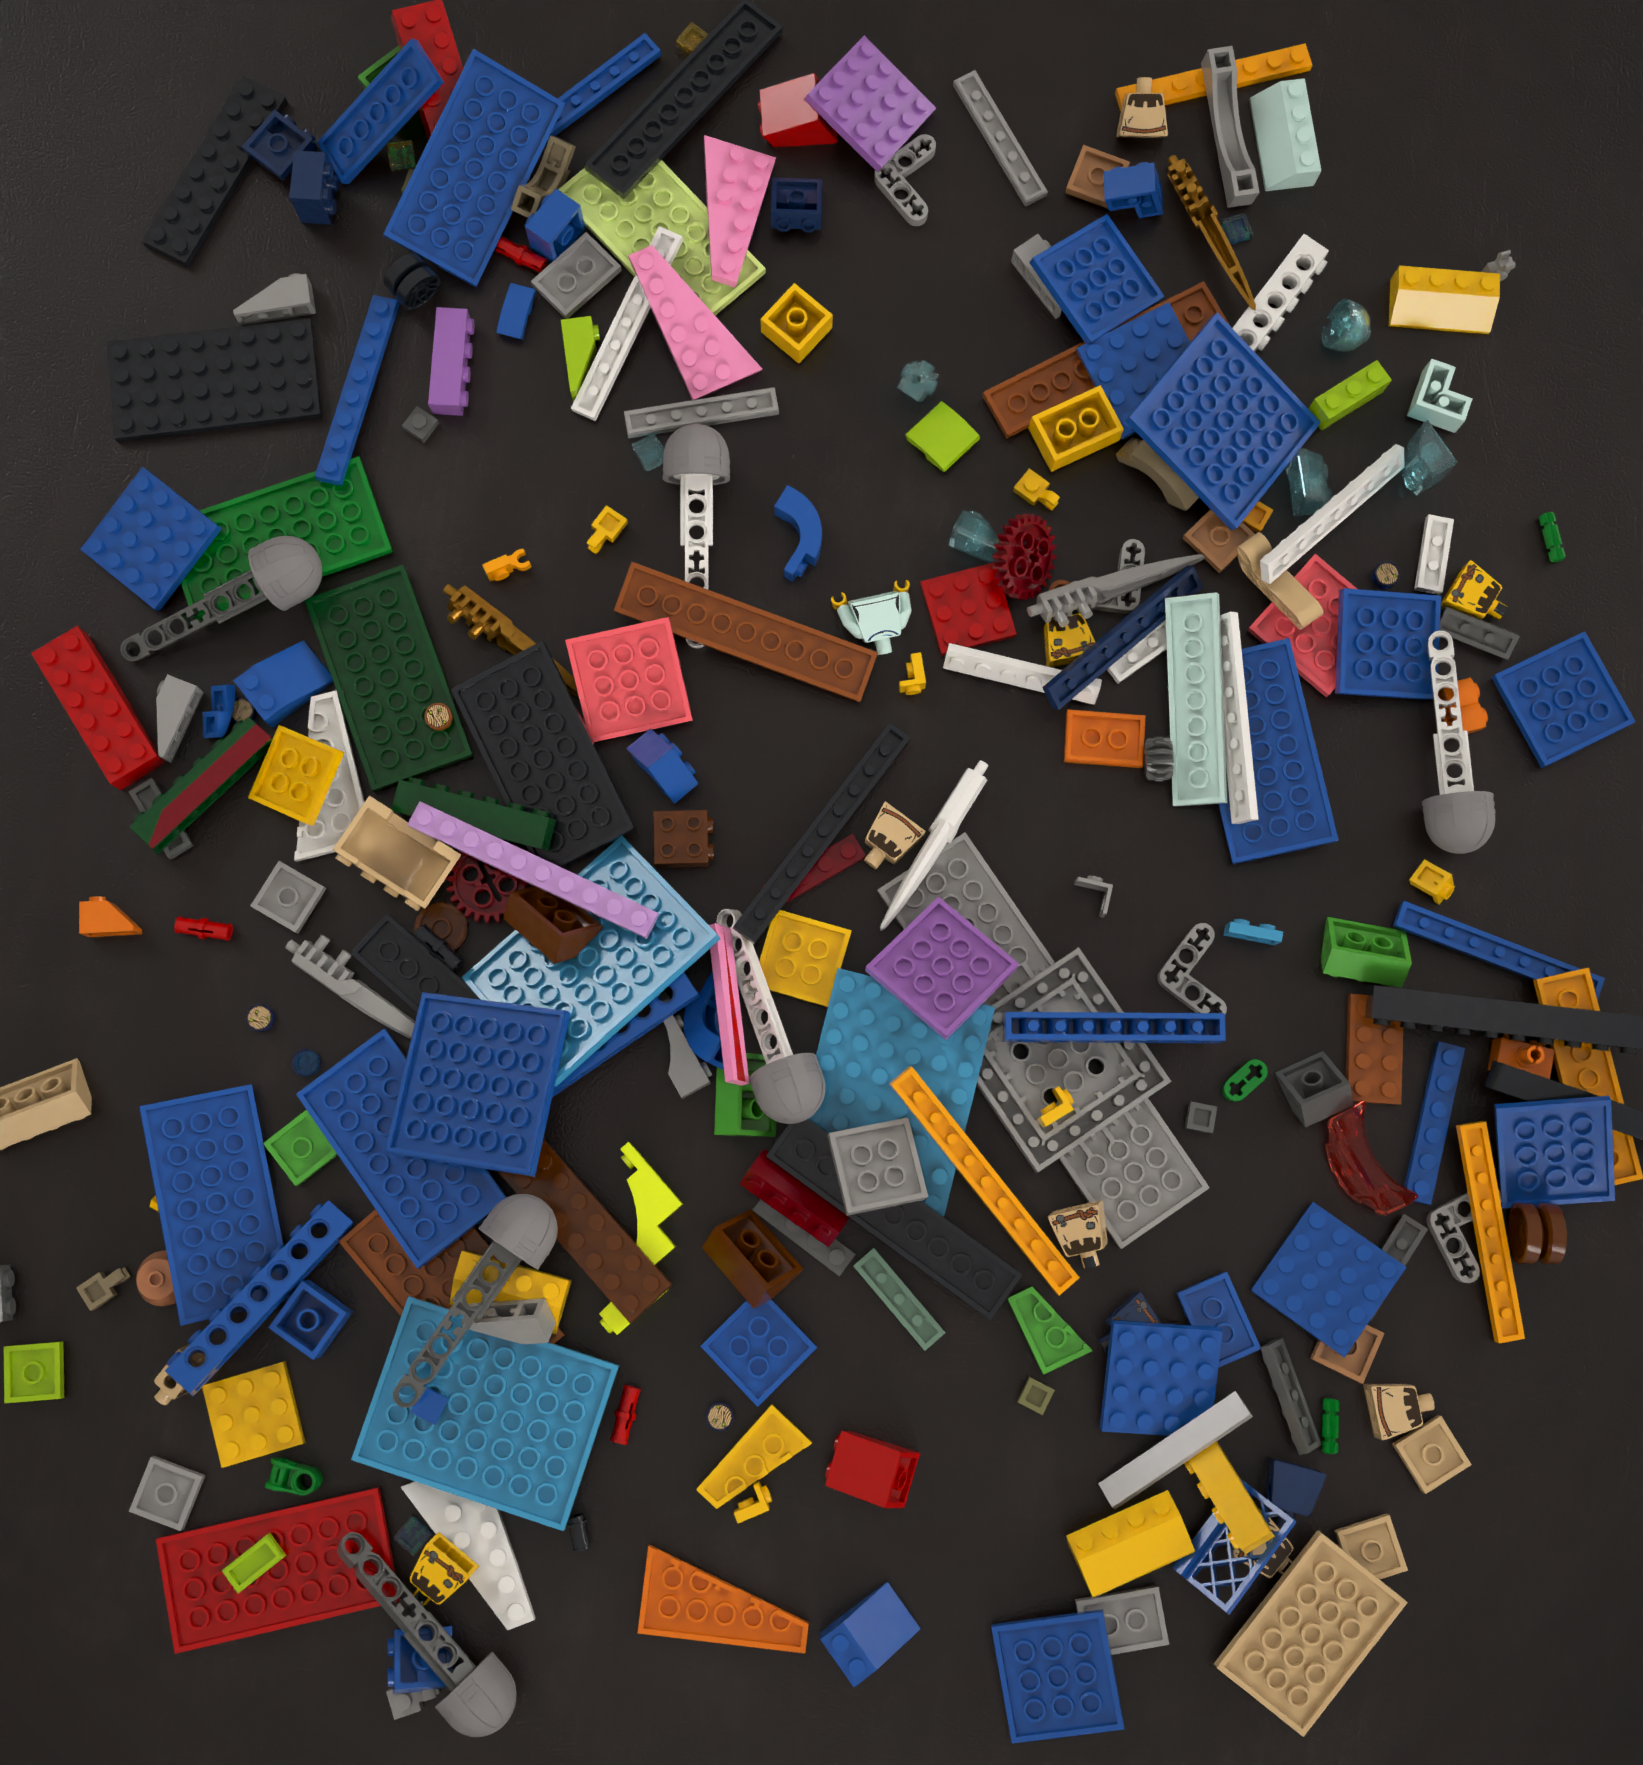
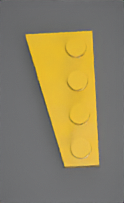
[696,1404,812,1509]

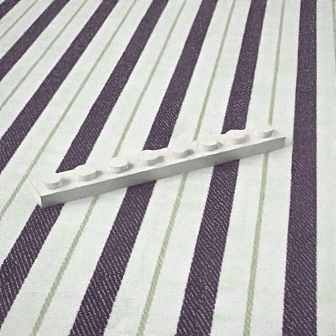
[571,226,683,421]
[1260,444,1404,584]
[1220,612,1258,824]

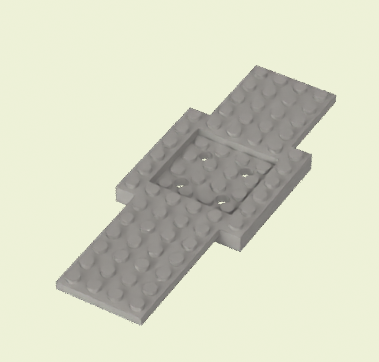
[877,832,1210,1249]

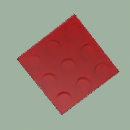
[920,562,1017,657]

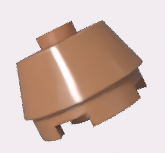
[136,1251,176,1306]

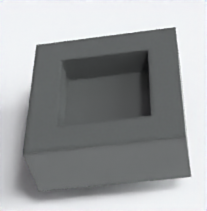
[402,406,439,443]
[1185,1101,1217,1134]

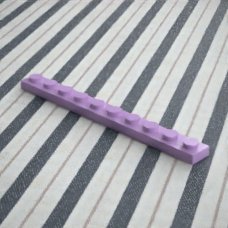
[407,802,659,939]

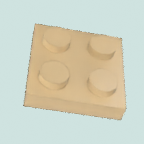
[1392,1415,1472,1494]
[1334,1513,1408,1579]

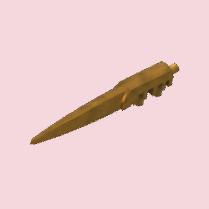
[1167,155,1256,311]
[443,584,579,699]

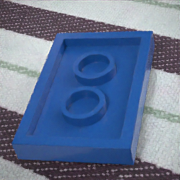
[1176,1271,1260,1368]

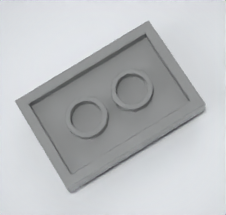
[531,232,622,319]
[1075,1585,1169,1655]

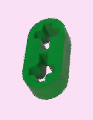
[1221,1059,1268,1102]

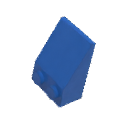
[233,640,334,728]
[820,1581,921,1687]

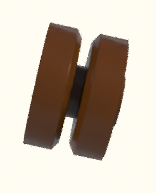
[1507,1203,1567,1264]

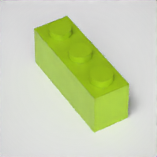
[1308,360,1392,431]

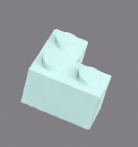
[1407,359,1473,433]

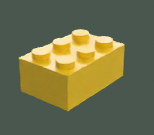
[1028,385,1124,472]

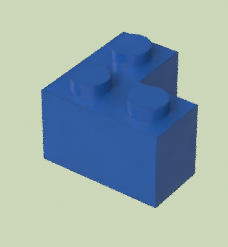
[1103,162,1164,218]
[626,728,699,804]

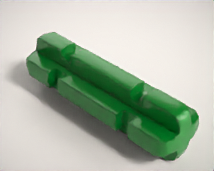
[1539,512,1566,562]
[1321,1398,1339,1454]

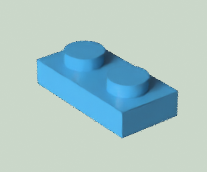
[1223,919,1283,945]

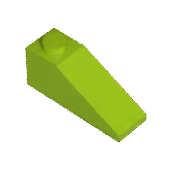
[561,316,600,402]

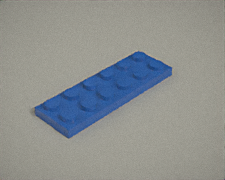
[317,39,444,185]

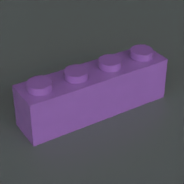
[428,307,475,416]

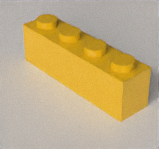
[1184,1441,1275,1554]

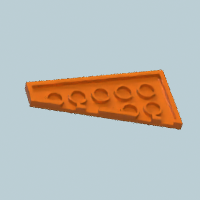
[637,1544,809,1653]

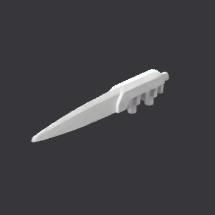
[880,760,988,931]

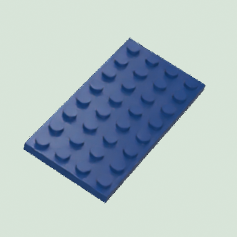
[383,49,565,287]
[1218,638,1338,865]
[296,1028,507,1269]
[139,1084,293,1326]

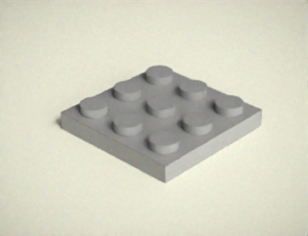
[828,1117,928,1216]

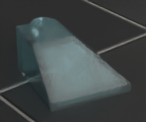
[949,510,1000,563]

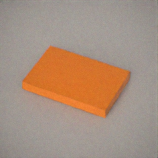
[1064,710,1146,768]

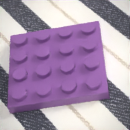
[804,35,936,172]
[865,896,1019,1040]

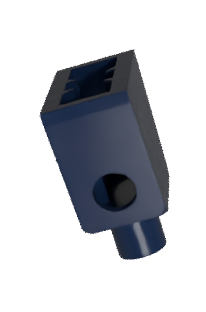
[1266,1457,1326,1527]

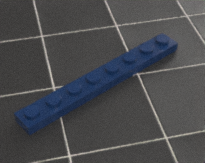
[1042,566,1203,710]

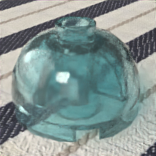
[1322,299,1371,353]

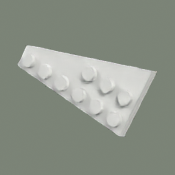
[294,690,365,862]
[401,1481,536,1630]

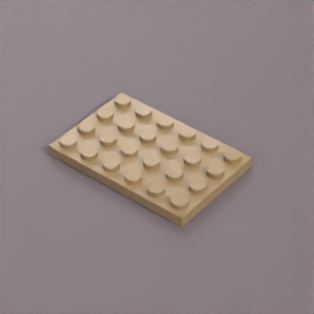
[1214,1530,1408,1737]

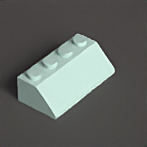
[1249,79,1321,191]

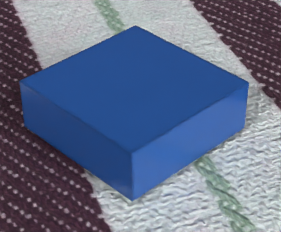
[410,1385,450,1425]

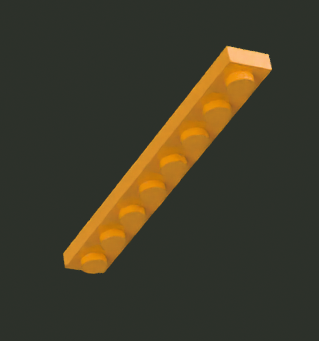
[1115,43,1313,111]
[1456,1121,1525,1343]

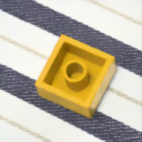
[761,283,833,363]

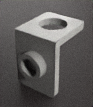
[1074,876,1113,918]

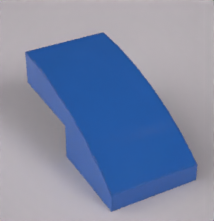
[496,283,536,340]
[202,685,235,739]

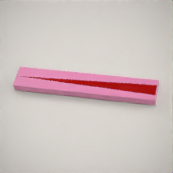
[709,923,750,1086]

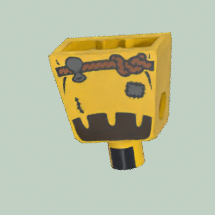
[1441,560,1508,620]
[1044,613,1095,668]
[410,1532,479,1605]

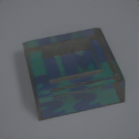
[1220,213,1254,245]
[393,1515,433,1557]

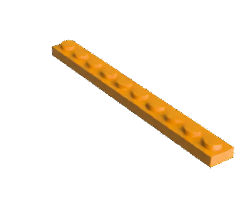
[889,1066,1080,1296]

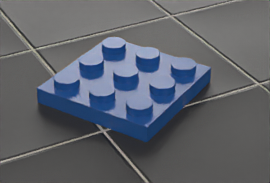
[700,1299,817,1407]

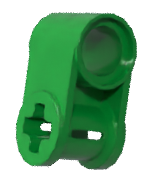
[264,1458,323,1495]

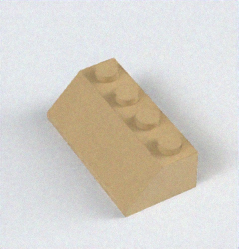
[0,1058,92,1150]

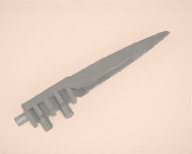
[1027,554,1206,627]
[285,934,415,1039]

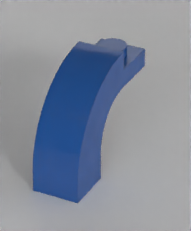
[774,485,822,582]
[684,971,724,1070]

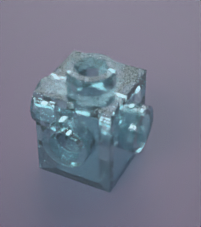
[897,359,939,402]

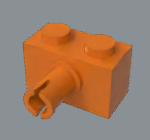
[1487,1034,1555,1079]

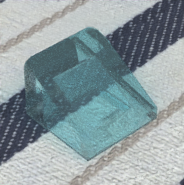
[632,434,664,471]

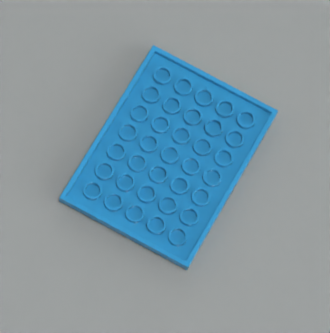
[461,836,721,1087]
[809,968,995,1216]
[351,1296,619,1531]

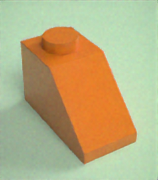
[79,896,142,937]

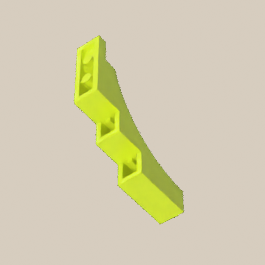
[599,1142,683,1335]

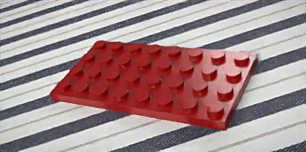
[156,1486,400,1654]

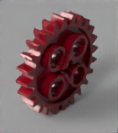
[992,513,1057,600]
[446,839,531,924]

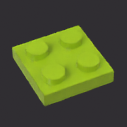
[4,1341,64,1403]

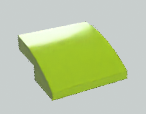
[906,401,980,472]

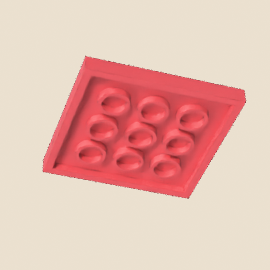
[1247,554,1357,697]
[565,617,693,742]

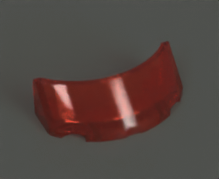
[1325,1100,1418,1216]

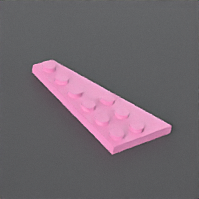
[703,135,776,288]
[628,245,762,400]

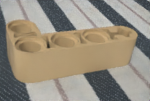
[1237,532,1324,630]

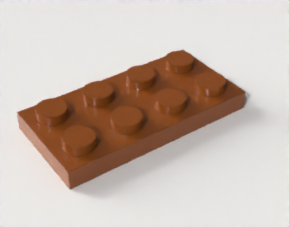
[1346,994,1403,1105]

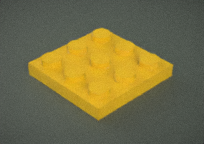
[248,725,345,826]
[759,910,852,1008]
[202,1361,306,1468]

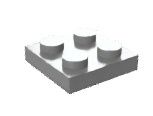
[250,861,327,934]
[129,1456,205,1531]

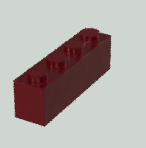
[739,1149,849,1247]

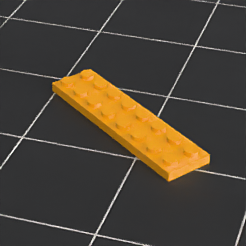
[1533,968,1643,1185]

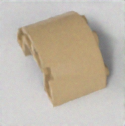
[333,796,461,911]

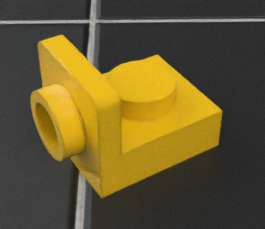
[899,652,926,695]
[1409,859,1455,905]
[1037,1086,1074,1127]
[734,1481,772,1523]

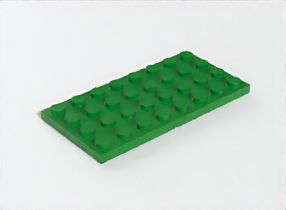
[181,456,393,620]

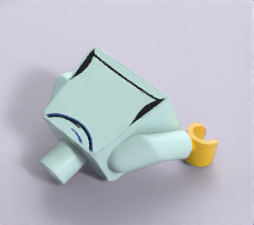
[831,580,912,655]

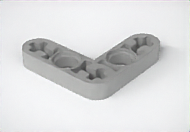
[874,134,936,226]
[1070,539,1145,614]
[1158,923,1227,1014]
[1426,1189,1502,1283]

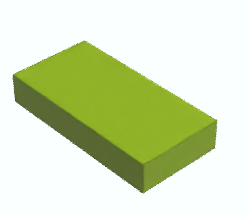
[222,1533,287,1593]

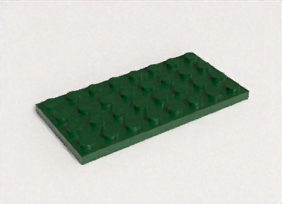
[305,565,474,793]

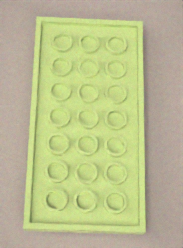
[558,160,766,316]

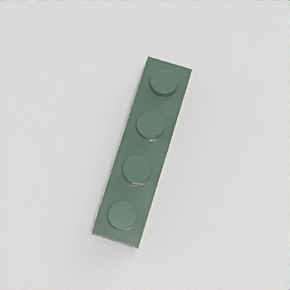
[853,1248,945,1351]

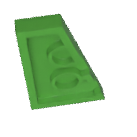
[1007,1286,1093,1375]

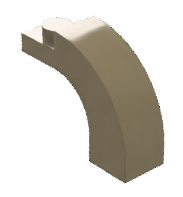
[511,136,576,218]
[1115,437,1199,511]

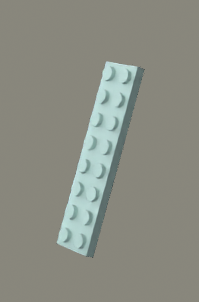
[1165,592,1227,807]

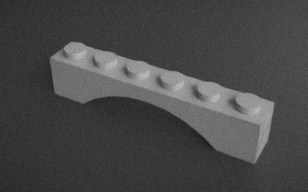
[1201,46,1260,208]
[659,991,712,1099]

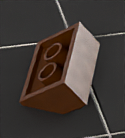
[503,886,603,964]
[702,1209,803,1309]

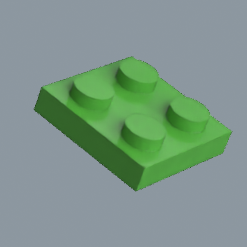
[263,1110,338,1186]

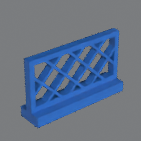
[1173,1478,1296,1615]

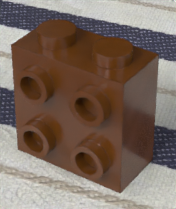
[654,810,714,868]

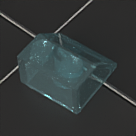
[1402,420,1457,496]
[1286,449,1332,516]

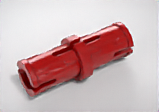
[496,237,548,273]
[174,916,233,941]
[610,1385,641,1445]

